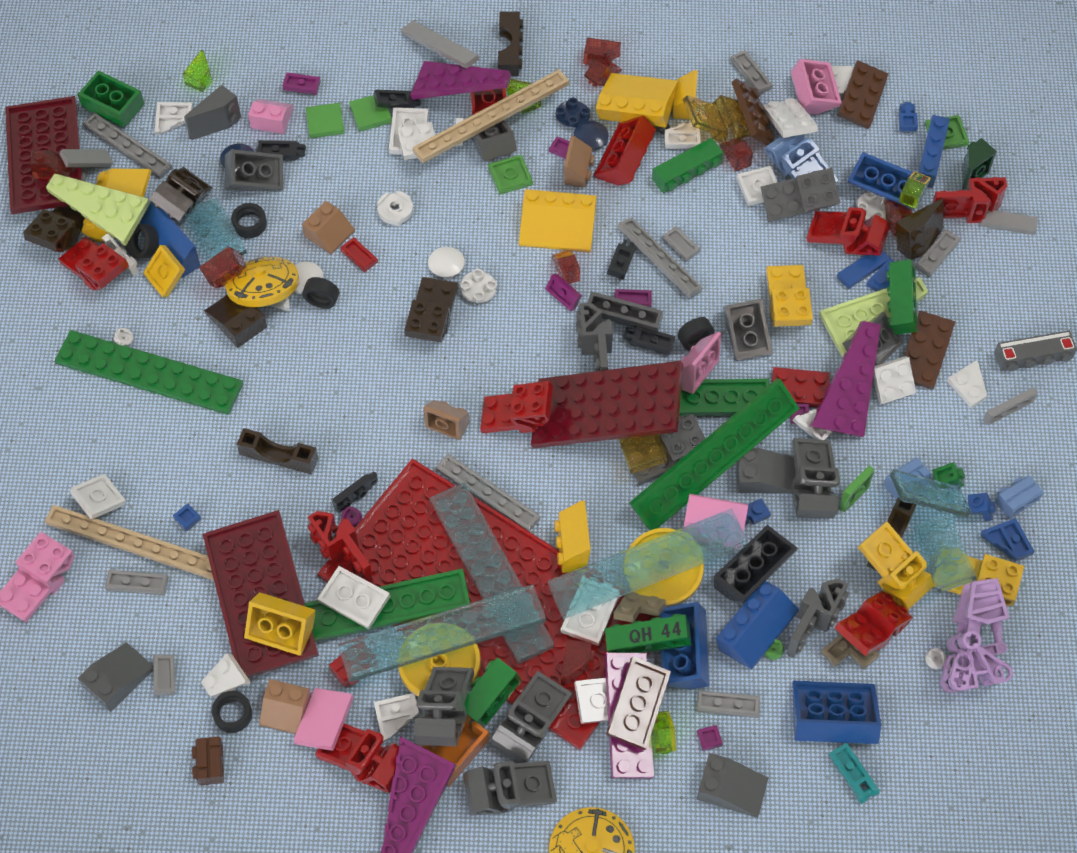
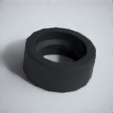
[231,203,267,238]
[125,224,159,258]
[302,277,340,309]
[677,317,715,350]
[211,691,253,733]

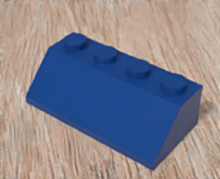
[847,152,928,210]
[140,201,201,278]
[716,581,799,670]
[660,602,709,689]

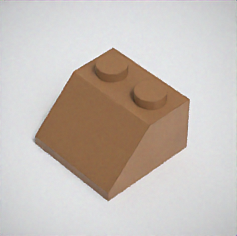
[564,136,595,187]
[302,201,355,255]
[423,400,470,440]
[259,679,311,734]

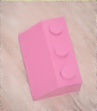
[791,59,842,115]
[681,332,721,394]
[683,494,748,550]

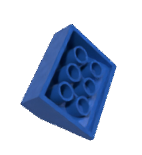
[792,681,882,744]

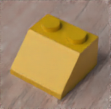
[671,70,698,120]

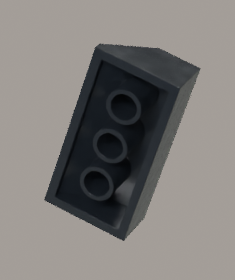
[714,525,798,602]

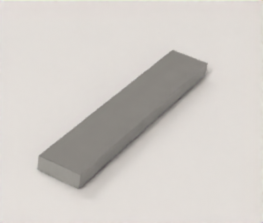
[400,20,479,69]
[83,113,172,179]
[617,218,703,298]
[436,454,540,532]

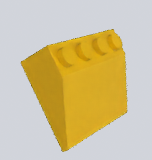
[595,73,679,128]
[81,168,152,243]
[519,189,597,253]

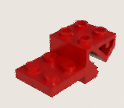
[932,177,1007,223]
[806,207,889,256]
[58,236,129,291]
[480,381,553,433]
[307,511,374,583]
[835,591,913,656]
[315,723,399,793]

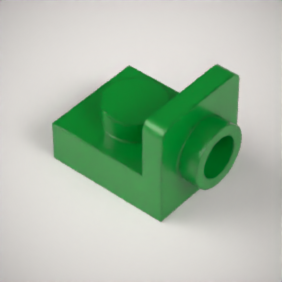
[932,462,965,489]

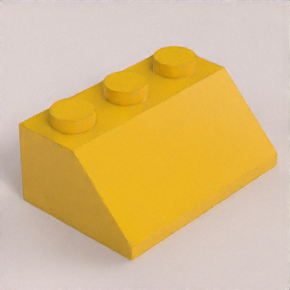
[554,501,591,573]
[244,592,316,656]

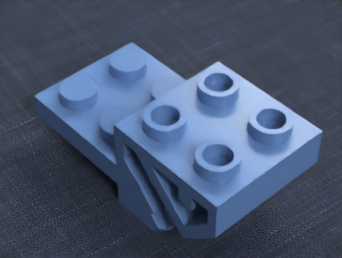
[764,134,839,183]

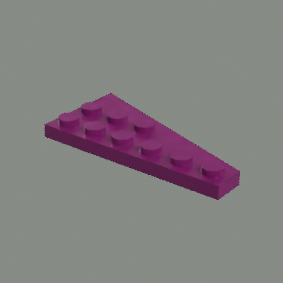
[410,61,511,100]
[809,321,881,437]
[381,736,457,853]

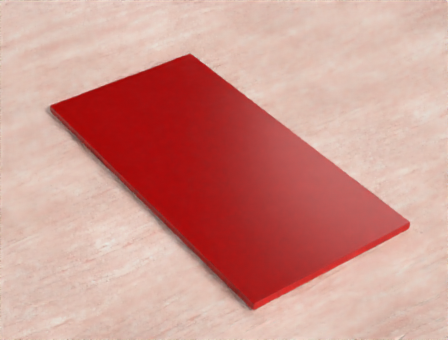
[317,458,660,750]

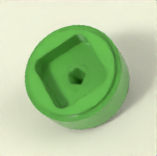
[765,639,784,660]

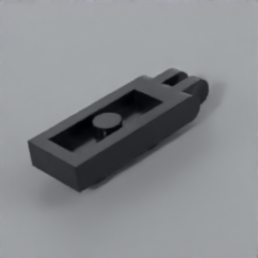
[373,89,421,108]
[257,140,306,160]
[607,240,636,280]
[623,326,675,355]
[332,472,378,513]

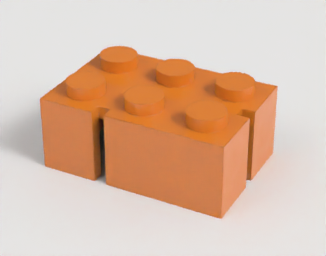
[422,715,489,787]

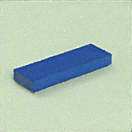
[837,250,891,289]

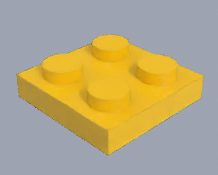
[143,245,185,297]

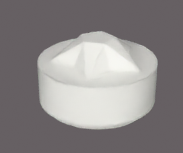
[113,328,133,346]
[925,648,946,670]

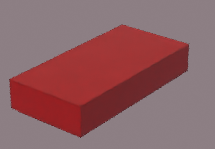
[340,237,378,273]

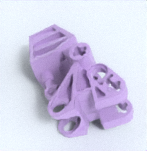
[940,578,1013,693]

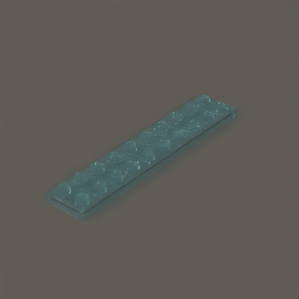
[429,482,555,664]
[547,508,749,619]
[338,584,546,683]

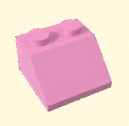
[248,99,294,134]

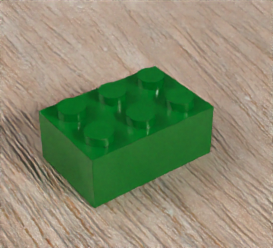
[78,70,144,128]
[464,657,522,728]

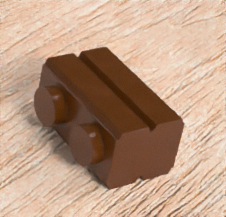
[192,736,224,786]

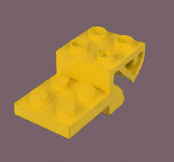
[766,265,813,327]
[857,521,934,610]
[933,549,1024,606]

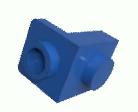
[968,493,996,521]

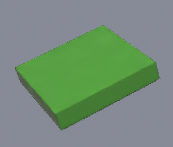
[349,95,392,132]
[305,103,345,138]
[925,115,970,150]
[488,154,533,195]
[839,466,874,512]

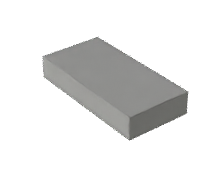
[662,226,700,262]
[153,655,175,696]

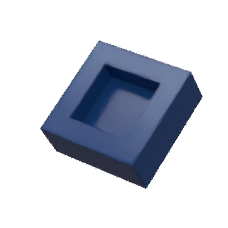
[173,503,201,531]

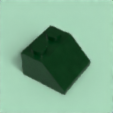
[962,138,997,190]

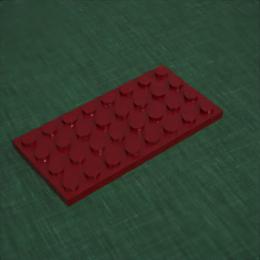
[5,96,83,215]
[530,360,683,448]
[202,510,319,678]

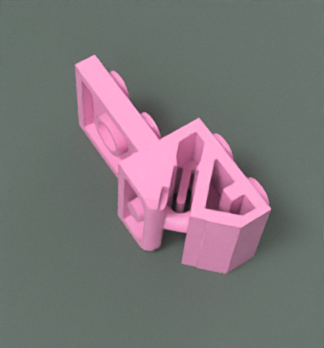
[0,532,75,623]

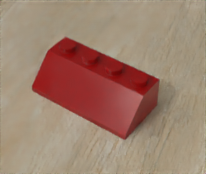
[593,115,656,186]

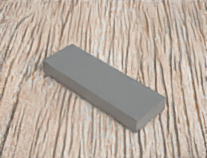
[730,50,773,94]
[59,149,113,167]
[981,210,1037,235]
[915,229,961,277]
[983,387,1038,425]
[105,569,169,596]
[696,690,760,718]

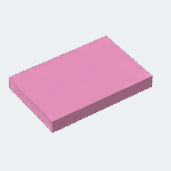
[293,688,354,751]

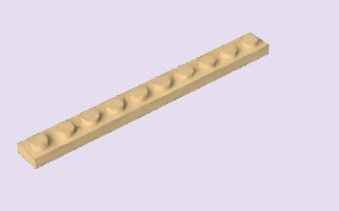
[412,69,569,164]
[45,505,214,580]

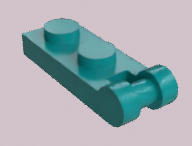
[828,743,880,804]

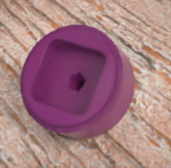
[341,507,362,527]

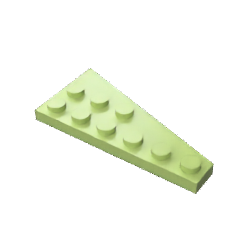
[46,173,150,246]
[819,277,928,358]

